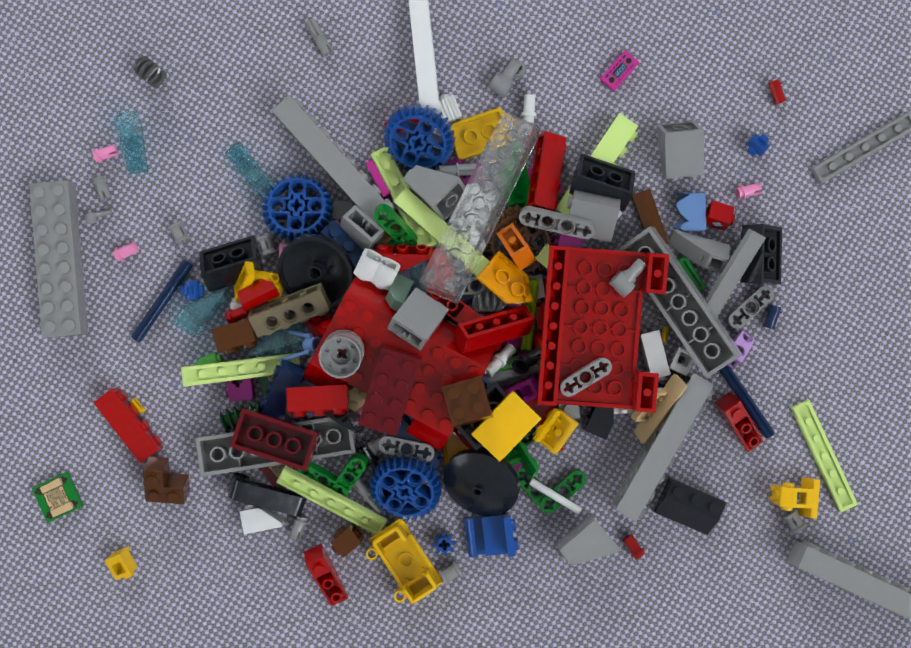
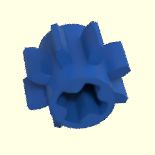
[746,133,770,157]
[180,280,205,301]
[432,531,456,556]

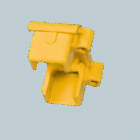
[366,518,443,604]

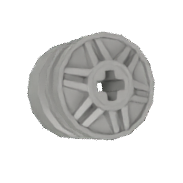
[318,330,365,378]

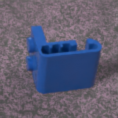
[464,512,519,558]

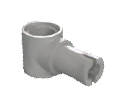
[488,58,521,98]
[609,259,647,297]

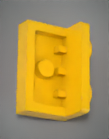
[533,408,579,454]

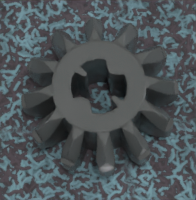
[133,56,167,88]
[472,291,505,316]

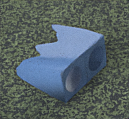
[672,193,706,232]

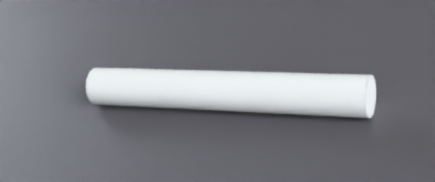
[529,478,582,514]

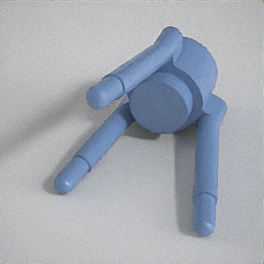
[279,329,321,362]

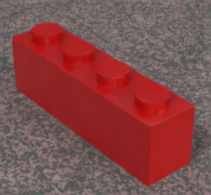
[527,131,567,211]
[453,305,535,354]
[94,388,163,464]

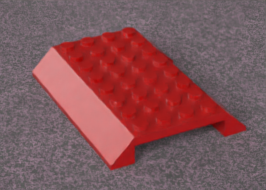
[537,245,669,413]
[303,276,496,450]

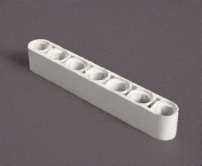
[409,0,441,114]

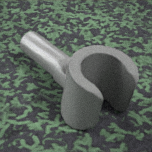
[85,209,113,224]

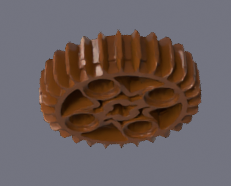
[485,207,555,276]

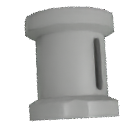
[167,221,191,245]
[256,234,278,257]
[781,508,807,534]
[438,560,464,586]

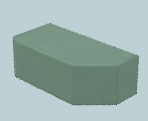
[385,274,414,311]

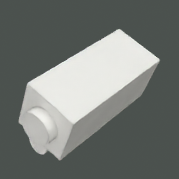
[639,330,671,382]

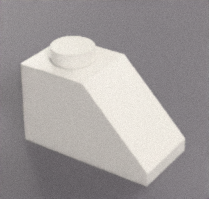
[239,504,285,534]

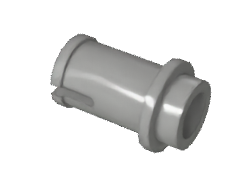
[92,176,112,201]
[289,514,308,540]

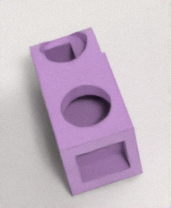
[728,330,755,369]

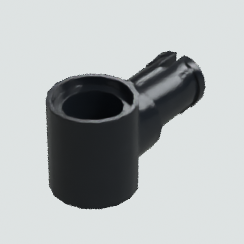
[512,345,541,374]

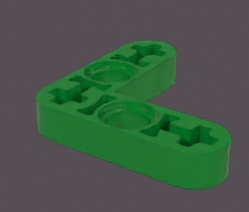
[374,204,418,246]
[297,453,368,496]
[516,467,586,514]

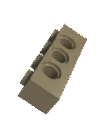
[248,283,331,337]

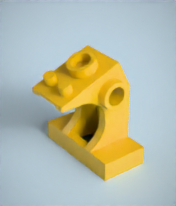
[234,261,284,302]
[769,477,820,518]

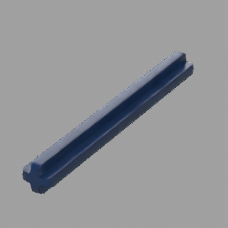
[131,260,193,342]
[719,365,775,438]

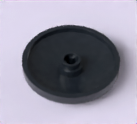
[277,234,355,308]
[443,449,520,516]

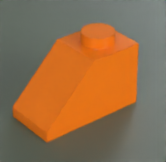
[496,223,536,271]

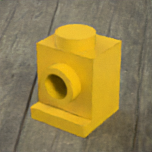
[104,546,138,580]

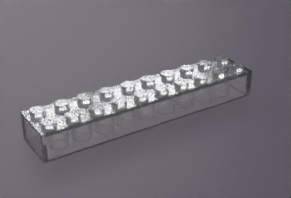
[419,112,539,304]

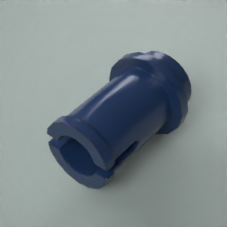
[763,304,782,330]

